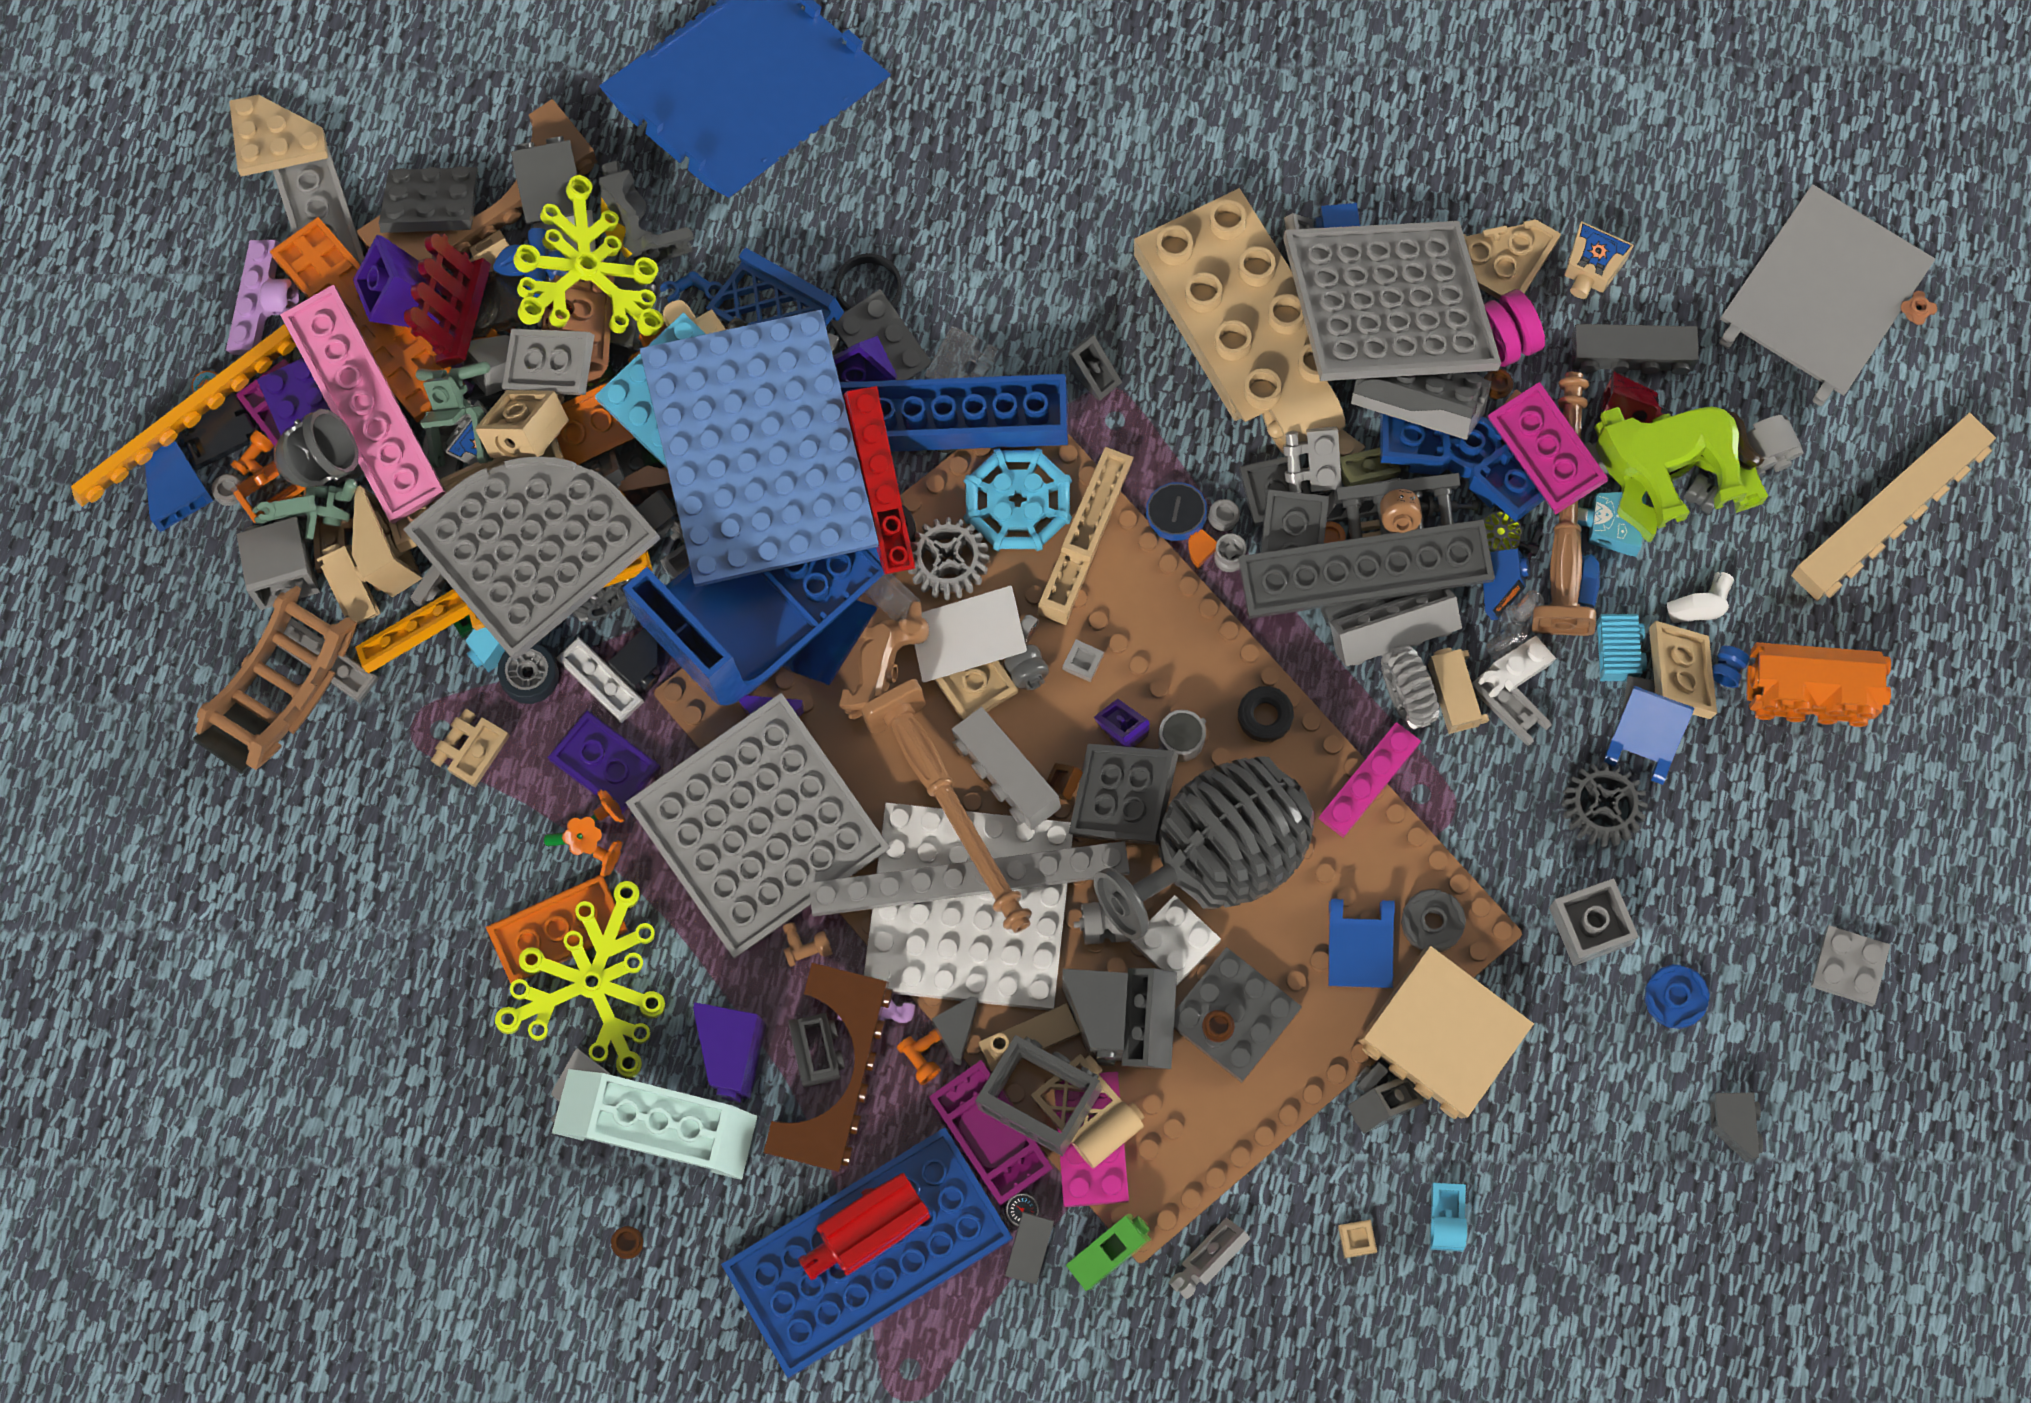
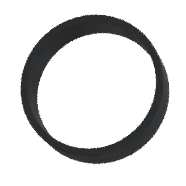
[835,253,902,312]

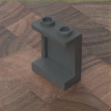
[511,136,578,225]

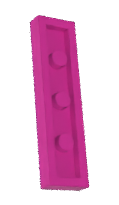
[1318,722,1421,838]

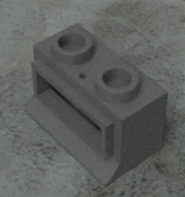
[788,1013,845,1088]

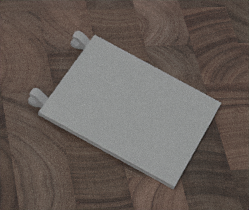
[1719,184,1935,406]

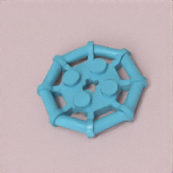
[963,448,1073,552]

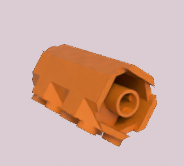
[1746,642,1891,727]

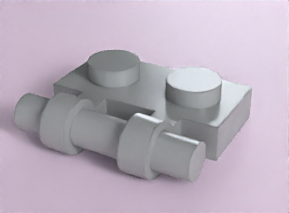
[1283,426,1342,493]

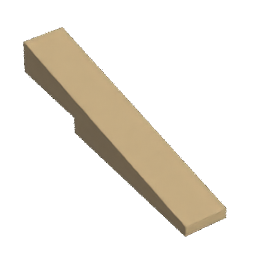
[1037,447,1134,625]

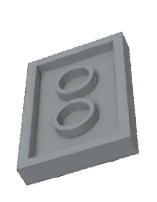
[502,329,595,395]

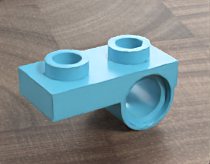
[1430,1183,1467,1252]

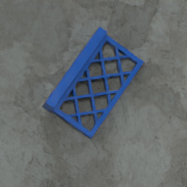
[706,247,844,326]

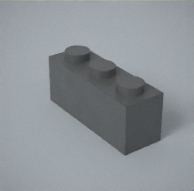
[1122,968,1177,1069]

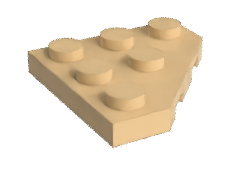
[229,95,328,177]
[1463,219,1561,299]

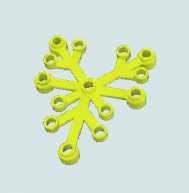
[513,175,664,336]
[495,881,665,1078]

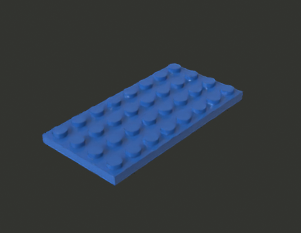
[721,1127,1013,1379]

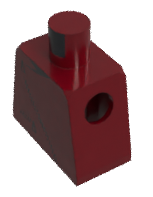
[1600,371,1673,423]

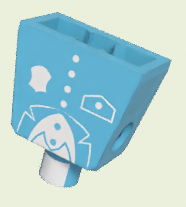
[1577,492,1647,557]

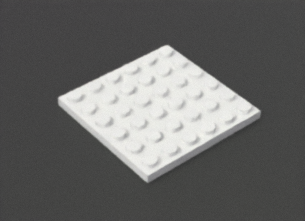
[864,803,1073,1011]

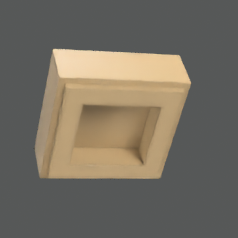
[1338,1219,1377,1259]

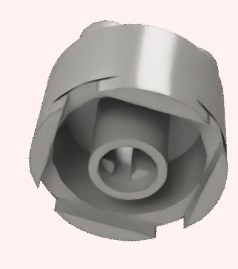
[1747,415,1804,478]

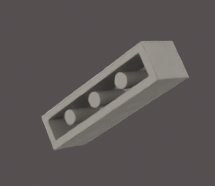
[1330,589,1462,667]
[952,707,1061,831]

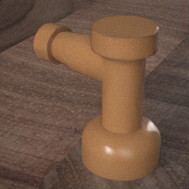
[783,922,833,967]

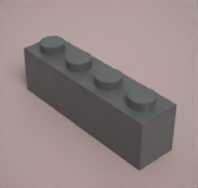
[1571,324,1699,375]

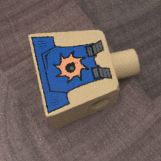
[1565,221,1634,299]

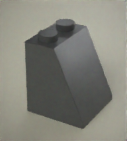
[1062,969,1128,1066]

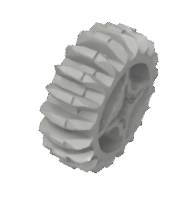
[908,517,990,600]
[1381,645,1439,729]

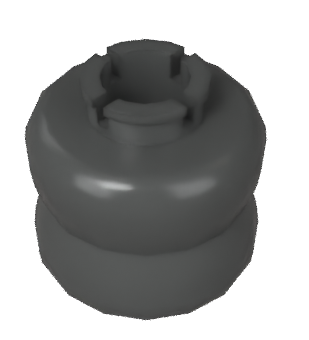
[1004,643,1049,690]

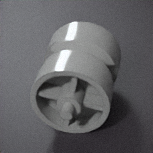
[1073,902,1130,945]

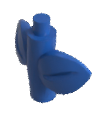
[493,228,569,297]

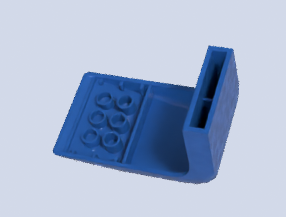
[623,547,884,706]

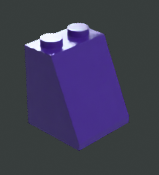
[353,235,442,328]
[693,1002,767,1103]

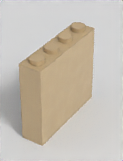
[1358,946,1534,1119]

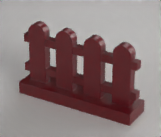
[404,233,491,369]

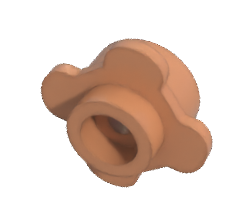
[1900,291,1937,325]

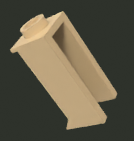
[317,543,381,625]

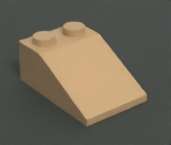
[352,485,423,597]

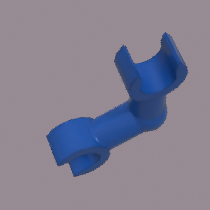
[660,271,723,303]

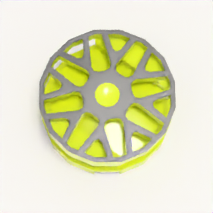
[1484,511,1522,552]

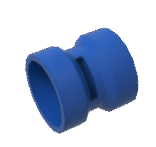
[1712,645,1750,688]

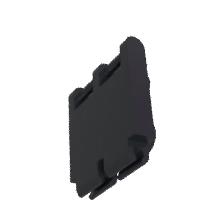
[179,391,255,470]

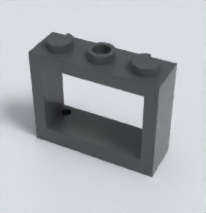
[975,1035,1102,1156]

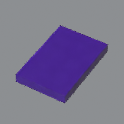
[547,710,661,814]

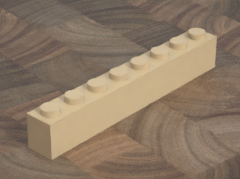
[1791,412,1996,602]

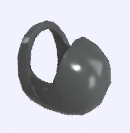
[274,409,358,487]

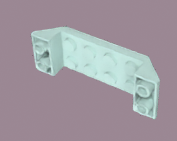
[552,1069,757,1180]

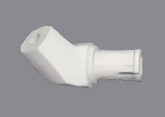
[1667,572,1734,623]

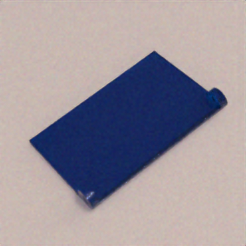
[782,600,878,685]

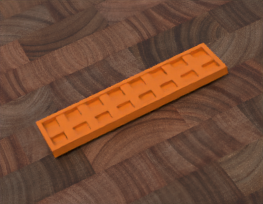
[270,217,465,423]

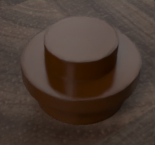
[1484,369,1513,399]
[1202,1010,1235,1043]
[611,1226,644,1259]

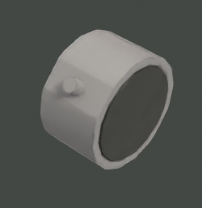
[1158,710,1206,762]

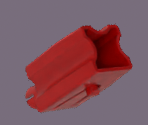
[798,1173,931,1280]

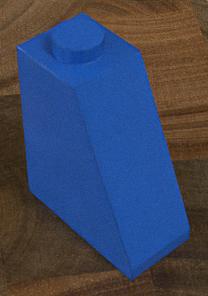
[145,440,213,532]

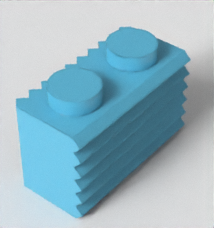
[1597,614,1647,681]

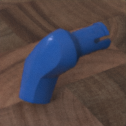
[1578,554,1600,608]

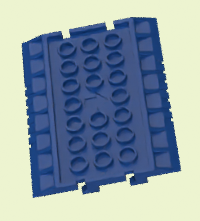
[599,0,891,198]

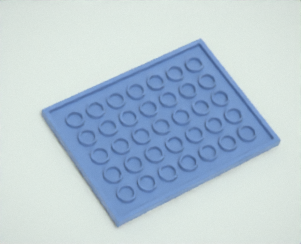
[640,310,879,587]

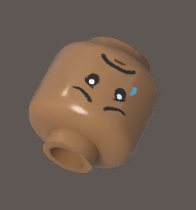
[1380,489,1422,533]

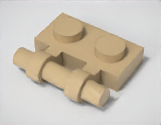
[431,709,510,788]

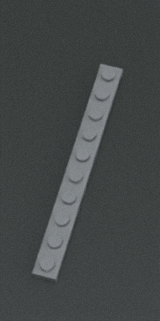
[808,841,1130,917]

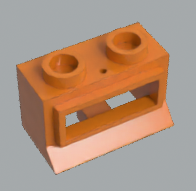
[230,460,305,523]

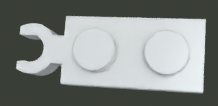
[1478,636,1556,697]

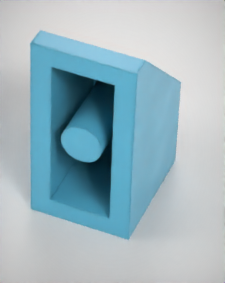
[466,627,505,673]

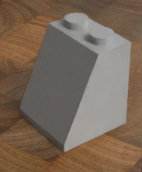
[236,517,320,610]

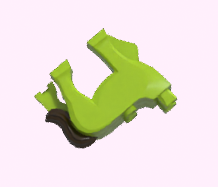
[1594,406,1768,542]

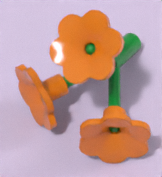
[544,789,625,877]

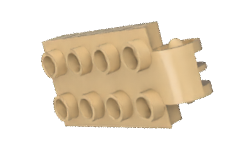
[1134,188,1346,454]

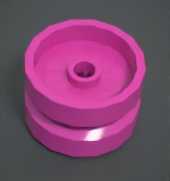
[1484,289,1545,367]

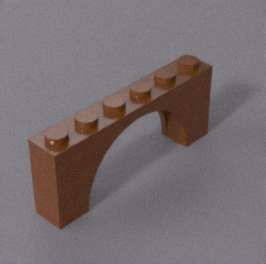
[763,963,893,1172]

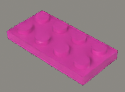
[1488,382,1608,515]
[1054,1072,1129,1207]

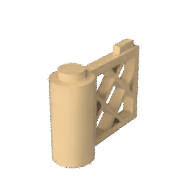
[1031,1054,1145,1169]

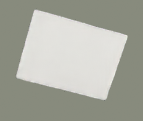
[915,586,1027,682]

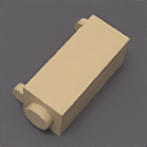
[1428,648,1489,734]

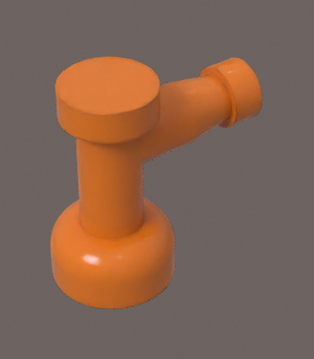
[230,430,274,484]
[896,1029,941,1085]

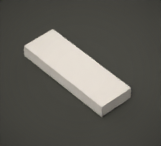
[557,637,644,723]

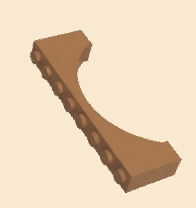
[356,99,597,269]

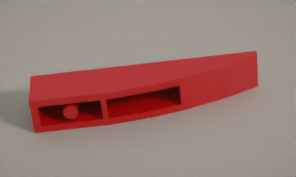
[843,386,915,575]

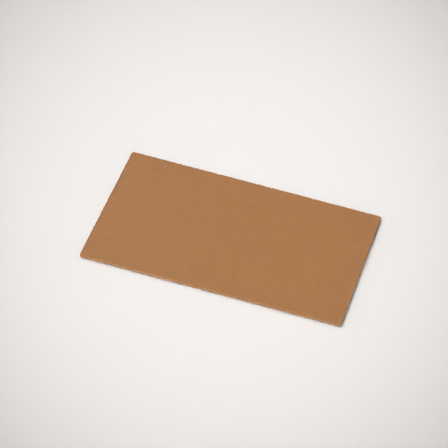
[654,434,1522,1263]

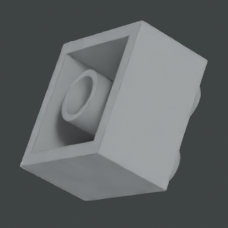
[1549,878,1639,966]

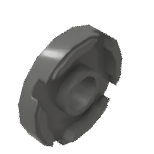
[1401,889,1466,952]

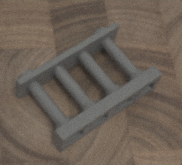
[1333,473,1460,539]

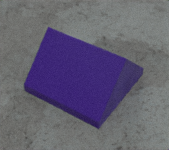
[833,336,897,382]

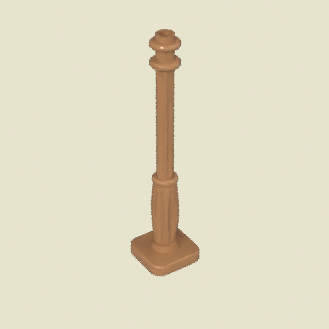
[1532,372,1596,636]
[862,679,1032,933]

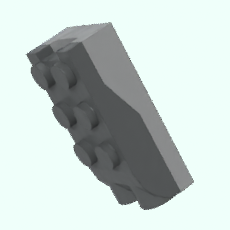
[1351,373,1492,440]

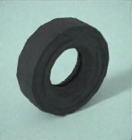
[1238,686,1294,742]

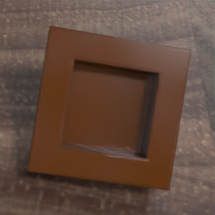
[1046,763,1083,800]

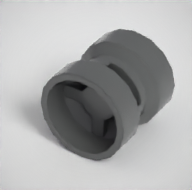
[1683,473,1718,515]

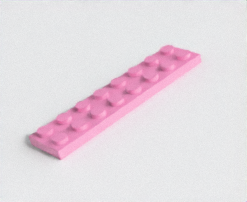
[280,285,446,524]

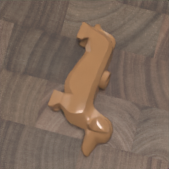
[839,602,929,720]

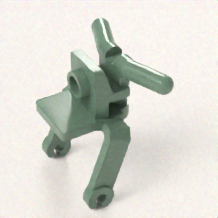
[416,361,493,468]
[252,478,357,541]

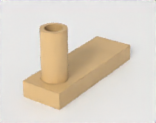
[978,1003,1080,1072]

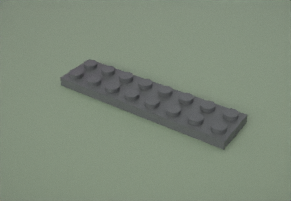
[1238,519,1495,619]

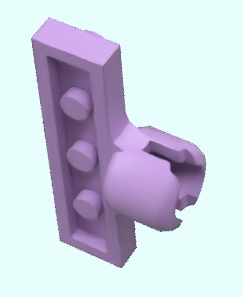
[226,240,300,355]

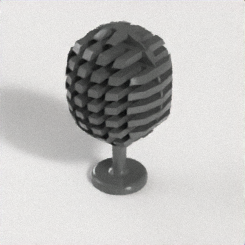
[1094,757,1314,940]

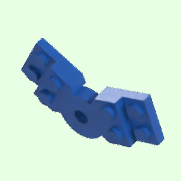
[1380,413,1545,522]

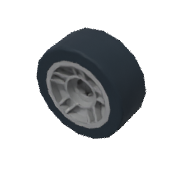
[497,643,559,704]

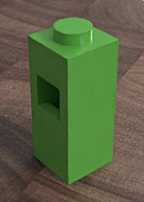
[1066,1214,1152,1291]

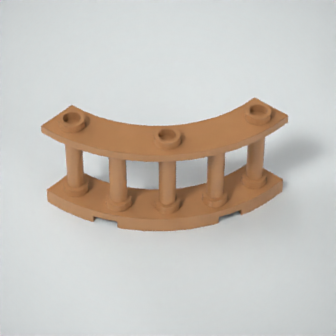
[195,585,357,770]

